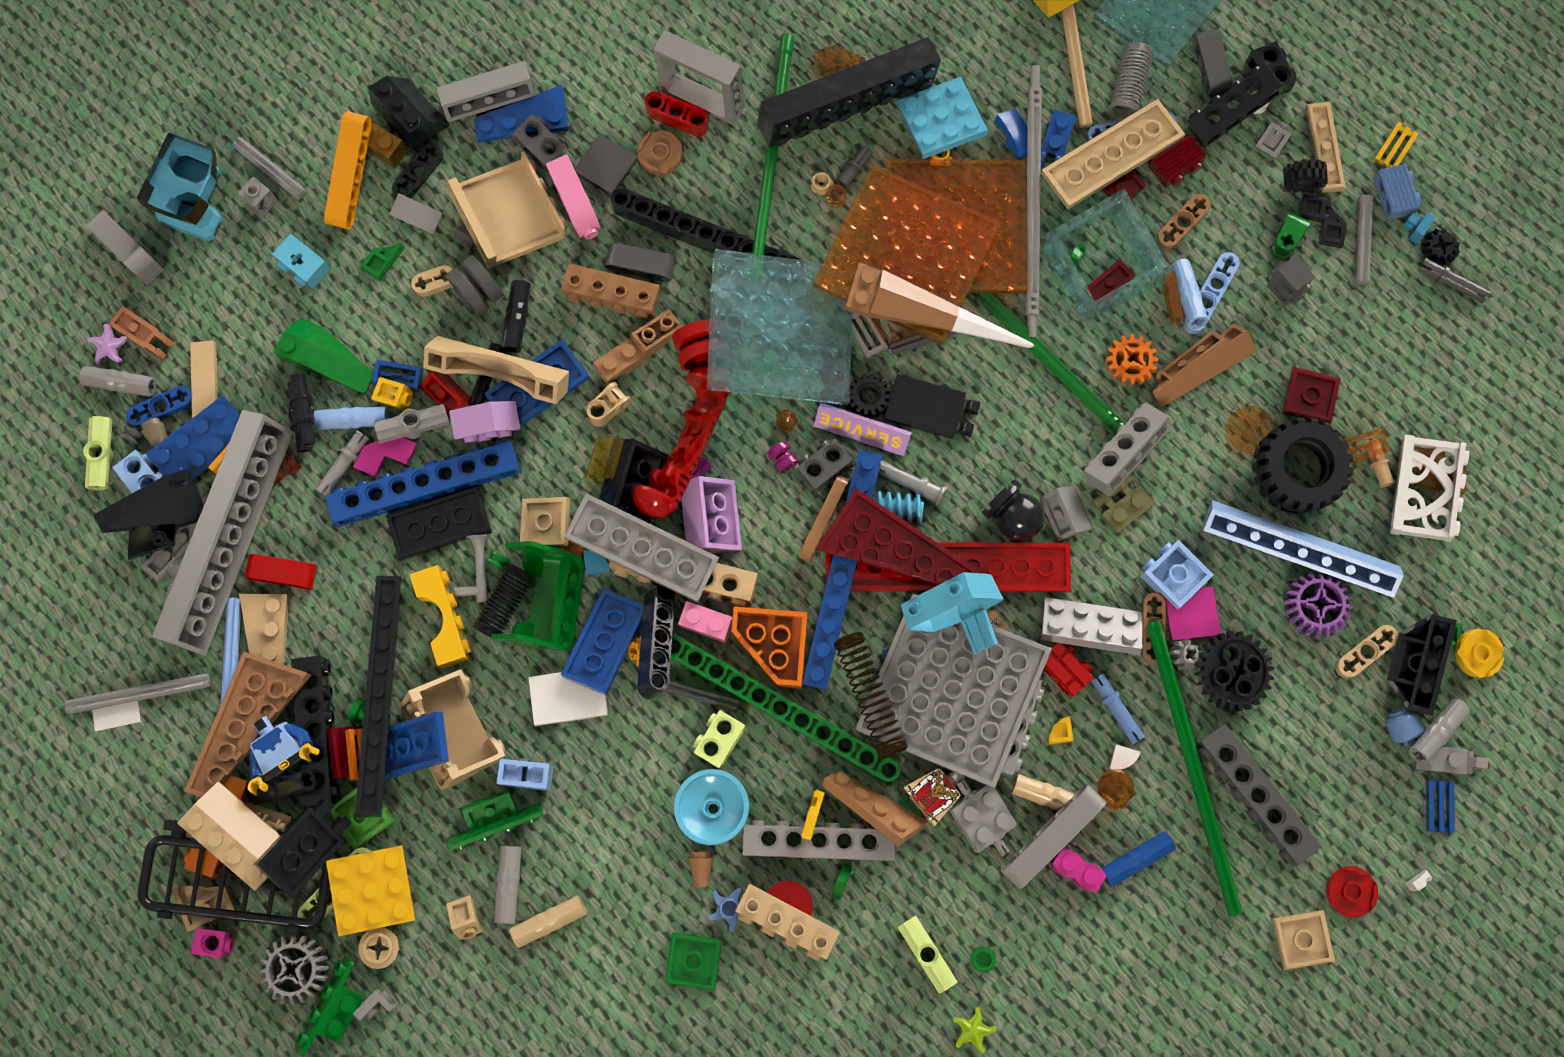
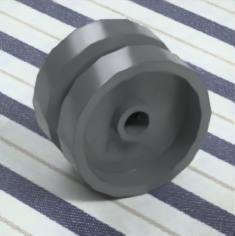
[445,255,504,316]

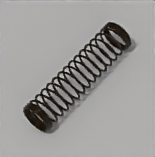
[833,632,909,759]

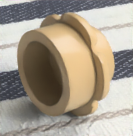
[810,172,833,195]

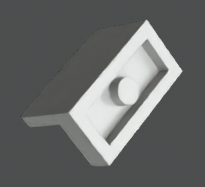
[1040,486,1092,542]

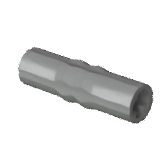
[79,366,156,397]
[1409,698,1470,764]
[494,846,522,924]

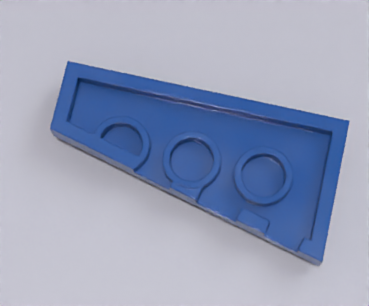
[474,85,569,143]

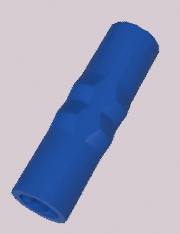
[1101,831,1176,888]

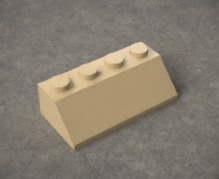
[177,782,280,891]

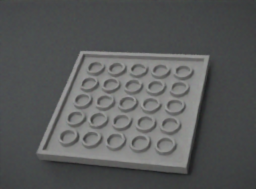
[855,594,1052,789]

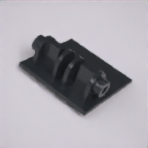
[128,524,176,560]

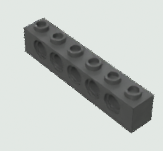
[1197,724,1322,866]

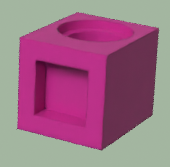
[191,928,235,958]

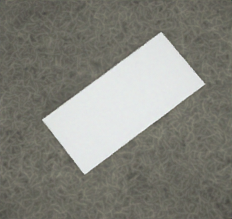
[92,701,141,731]

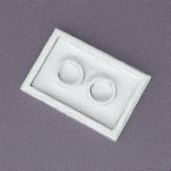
[528,672,608,727]

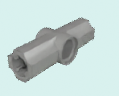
[373,404,449,444]

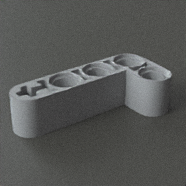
[86,209,164,285]

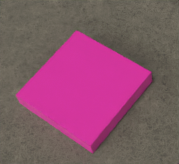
[1163,586,1221,642]

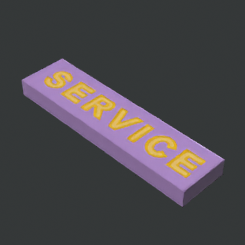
[814,403,912,456]

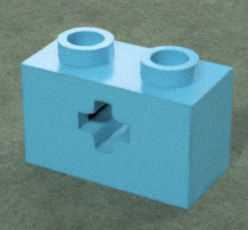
[272,234,331,290]

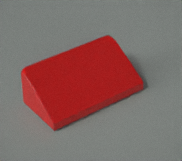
[420,370,470,417]

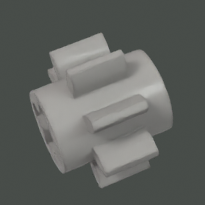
[1169,639,1200,670]

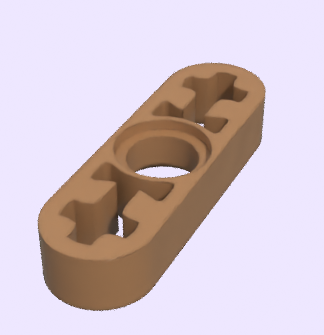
[1156,194,1211,250]
[1141,593,1166,665]

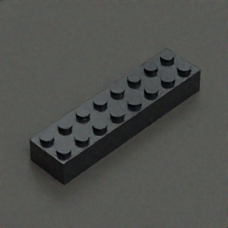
[757,37,941,148]

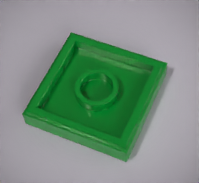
[665,932,723,991]

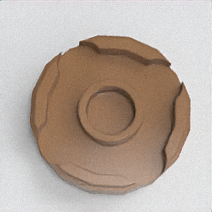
[637,130,683,175]

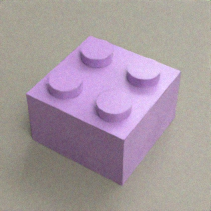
[449,401,521,443]

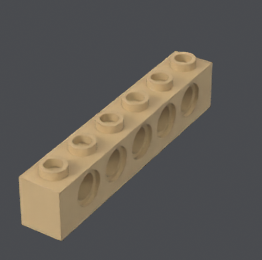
[609,561,759,607]

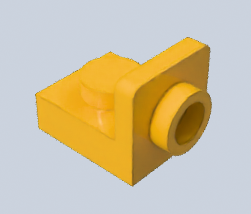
[371,377,413,412]

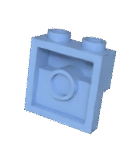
[1140,540,1213,610]

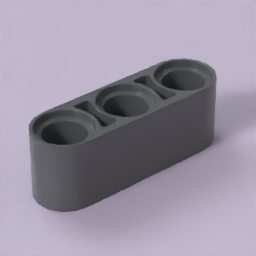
[1193,29,1233,96]
[605,243,676,282]

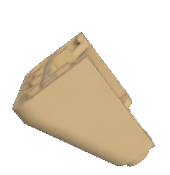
[400,669,505,790]

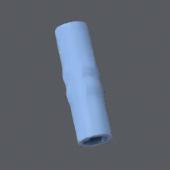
[1170,259,1208,329]
[314,406,389,430]

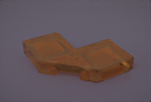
[814,45,865,75]

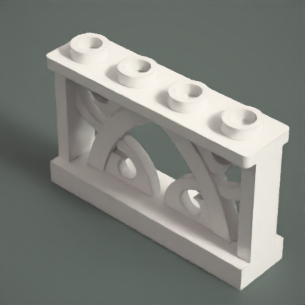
[1389,435,1469,542]

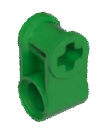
[1272,212,1311,260]

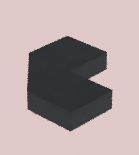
[1299,194,1347,249]

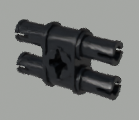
[287,373,315,453]

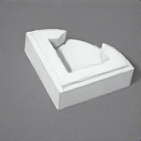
[1109,744,1140,770]
[1405,869,1432,891]

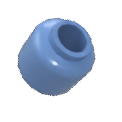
[1385,707,1424,746]

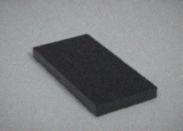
[386,485,492,561]

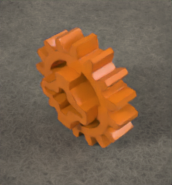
[1105,334,1159,387]

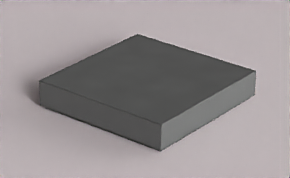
[574,134,638,195]

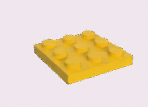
[326,845,415,937]

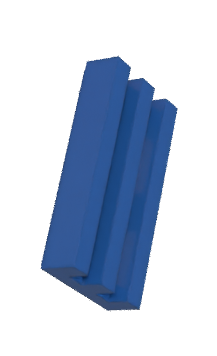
[371,360,424,392]
[1426,780,1455,833]

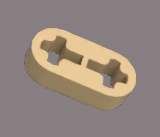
[411,265,453,297]

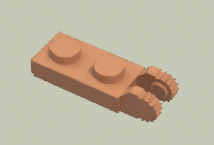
[109,306,175,359]

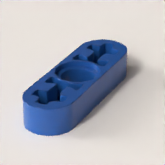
[126,386,192,428]

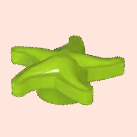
[953,1007,997,1053]

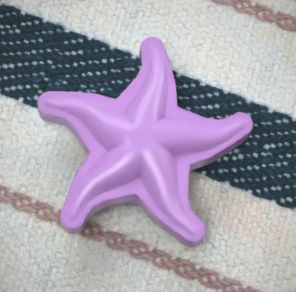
[87,324,127,364]

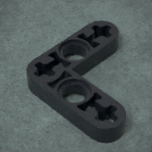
[385,122,443,198]

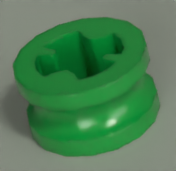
[486,550,510,571]

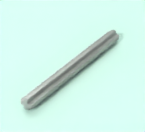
[64,674,211,714]

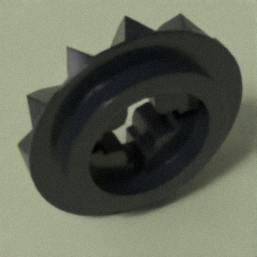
[1421,229,1460,266]

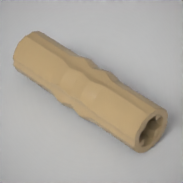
[1011,774,1075,811]
[509,895,587,948]

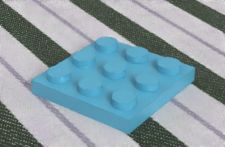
[897,76,988,159]

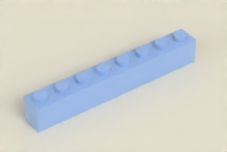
[1203,500,1404,598]

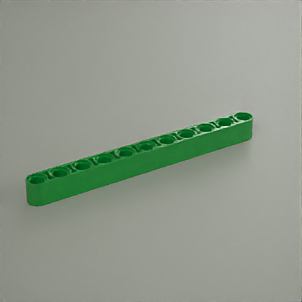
[671,635,900,783]

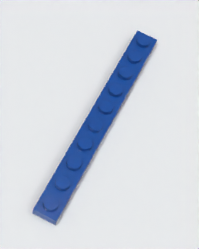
[802,449,882,690]

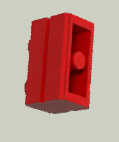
[1044,643,1094,699]

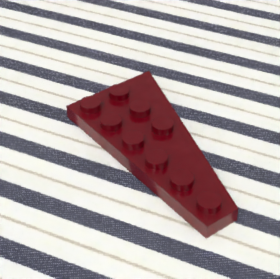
[815,488,979,585]

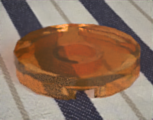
[1225,406,1275,454]

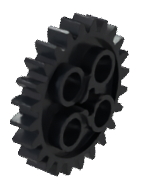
[1194,631,1274,712]

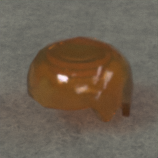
[1097,769,1135,810]

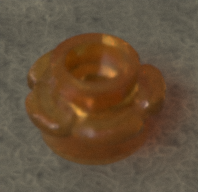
[776,410,799,431]

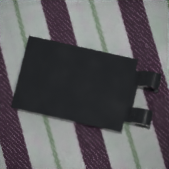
[884,374,981,439]
[254,798,352,899]

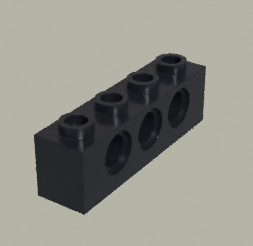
[1187,64,1283,149]

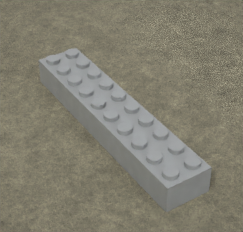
[152,410,294,656]

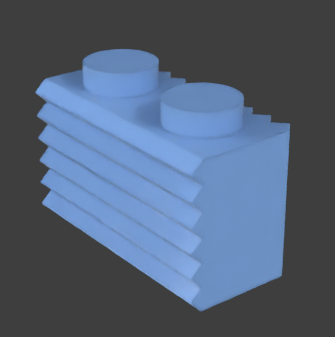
[1373,164,1421,220]

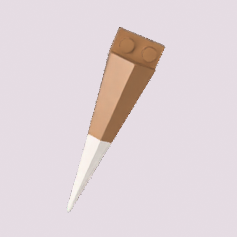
[843,263,1034,348]

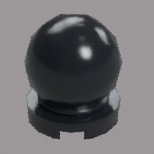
[981,478,1045,541]

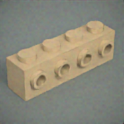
[735,884,840,961]

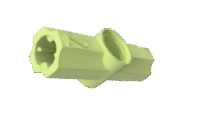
[83,416,114,490]
[897,916,957,994]

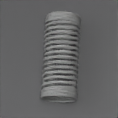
[1109,42,1154,118]

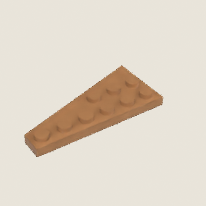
[184,651,311,797]

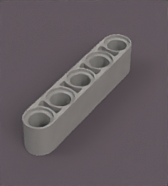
[1001,784,1106,889]

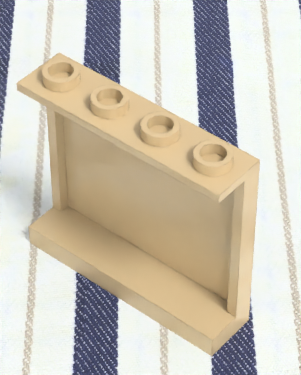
[447,151,567,269]

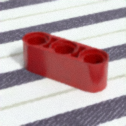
[644,91,709,137]
[244,554,318,590]

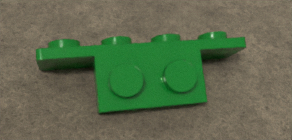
[447,789,543,851]
[295,956,364,1057]

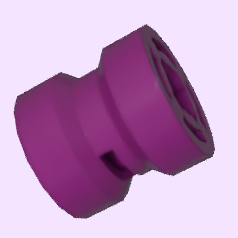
[767,441,799,474]

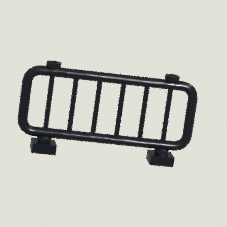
[138,820,330,933]

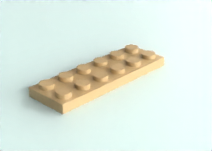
[1041,99,1185,209]

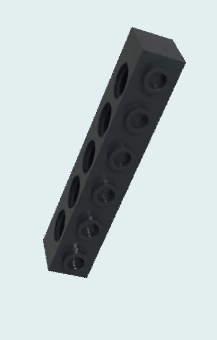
[291,655,340,808]

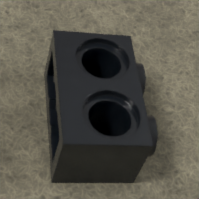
[1247,41,1297,95]

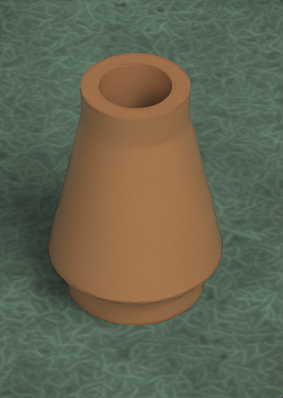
[688,850,713,887]

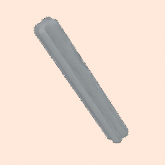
[232,137,306,200]
[1355,194,1373,285]

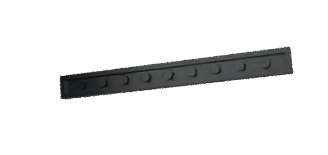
[355,575,402,818]

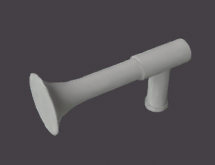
[454,535,491,603]

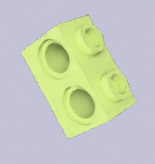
[693,710,746,770]

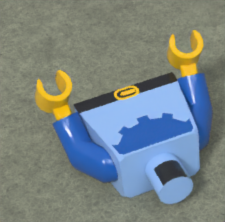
[248,716,319,796]

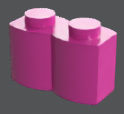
[1050,848,1106,892]

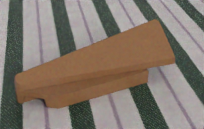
[1153,323,1256,407]

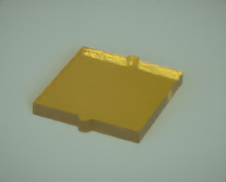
[586,436,624,481]

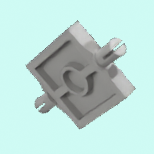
[949,778,1018,856]

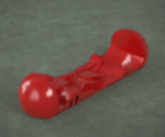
[633,366,731,519]

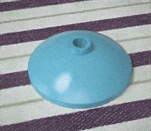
[674,769,749,845]

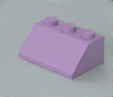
[681,476,742,554]

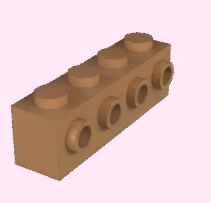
[561,263,661,319]

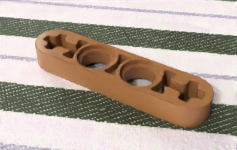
[799,475,850,563]

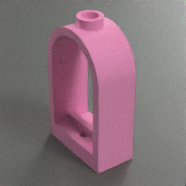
[546,154,601,240]

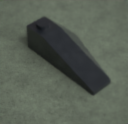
[93,470,203,533]

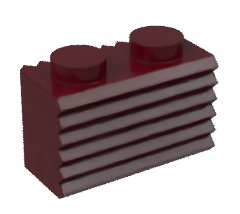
[1149,135,1206,188]

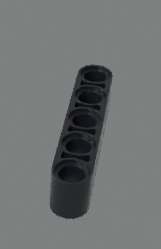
[637,584,675,699]

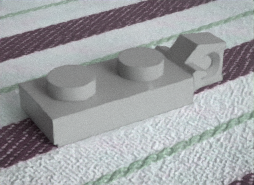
[1413,747,1488,775]

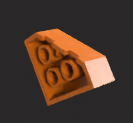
[731,607,808,690]

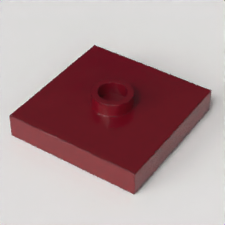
[1282,367,1341,424]

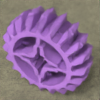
[1284,572,1353,639]

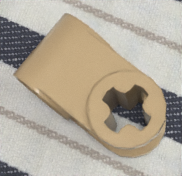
[586,382,632,427]

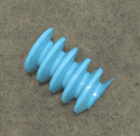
[875,491,924,525]

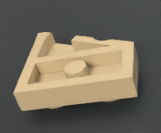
[172,885,237,932]

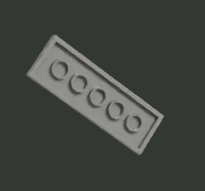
[564,493,719,602]

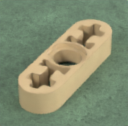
[1335,625,1398,678]

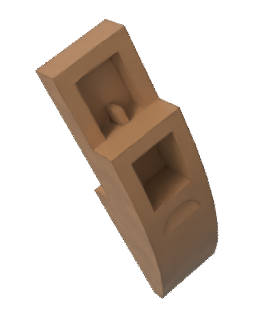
[592,309,683,384]

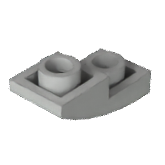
[389,193,442,234]

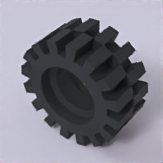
[1283,159,1328,193]
[847,373,890,419]

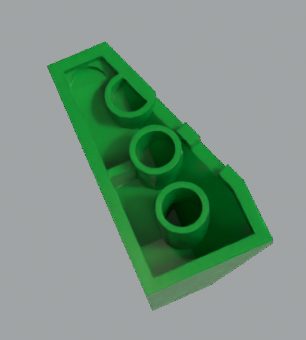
[274,318,374,395]

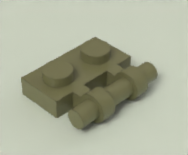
[1091,474,1155,535]

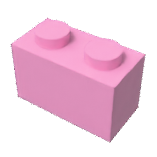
[678,601,733,644]

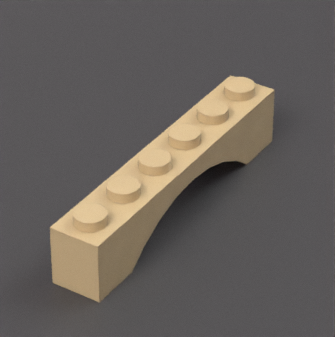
[423,336,569,404]

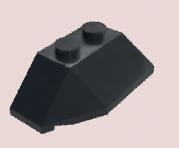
[1386,614,1457,717]

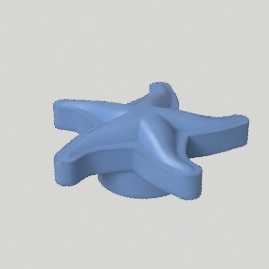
[708,888,741,932]

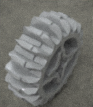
[258,935,329,1005]

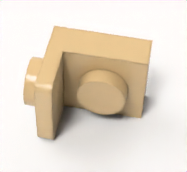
[446,895,483,940]

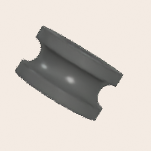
[119,425,144,446]

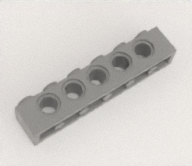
[743,820,895,861]

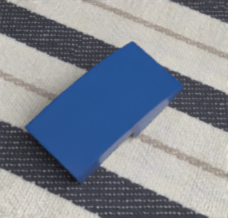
[995,109,1028,158]

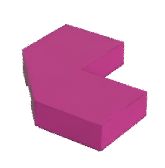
[353,438,418,478]

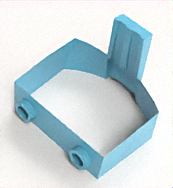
[901,572,1004,654]

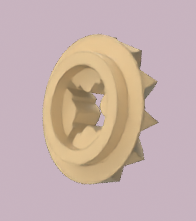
[358,927,400,969]

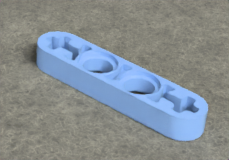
[1183,252,1240,334]

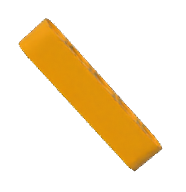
[324,111,372,230]

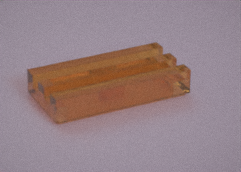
[1162,271,1183,325]
[1342,427,1391,465]

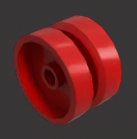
[672,319,731,371]

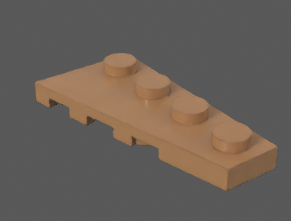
[821,770,928,846]

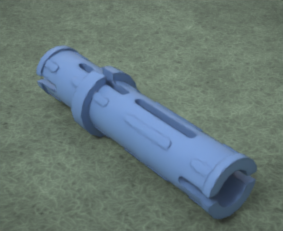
[1090,673,1145,744]

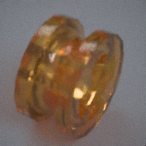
[826,184,847,208]

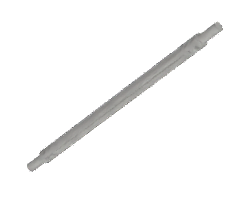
[1025,65,1042,338]

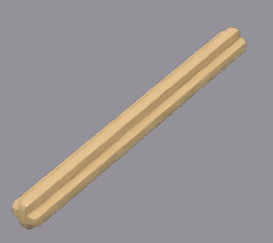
[1061,4,1093,128]

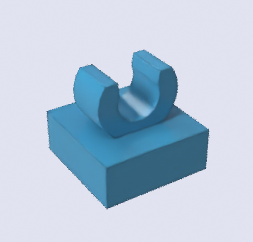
[1403,213,1436,244]

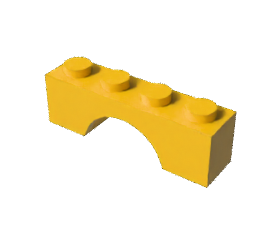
[410,565,472,669]

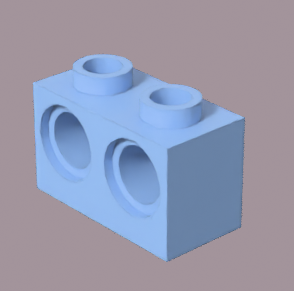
[112,450,164,493]
[497,759,554,791]

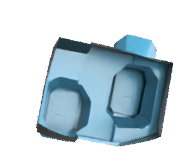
[137,133,223,241]

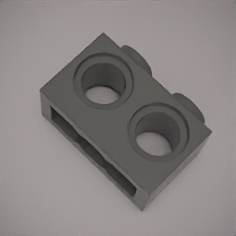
[510,114,566,170]
[1267,255,1315,306]
[797,438,853,495]

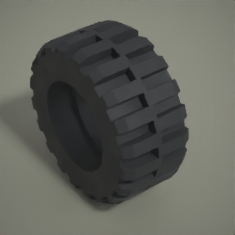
[1252,418,1354,514]

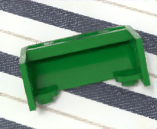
[491,541,584,651]

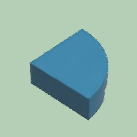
[583,550,611,576]

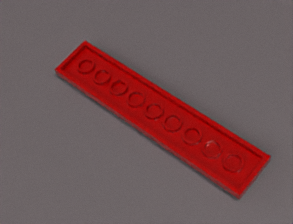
[826,542,1071,593]

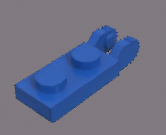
[1041,109,1076,170]

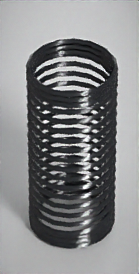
[472,563,535,641]

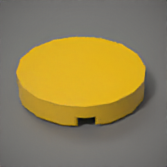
[1455,629,1504,678]

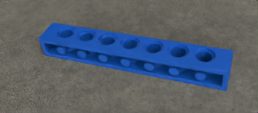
[325,440,522,527]

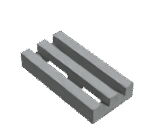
[844,313,888,359]

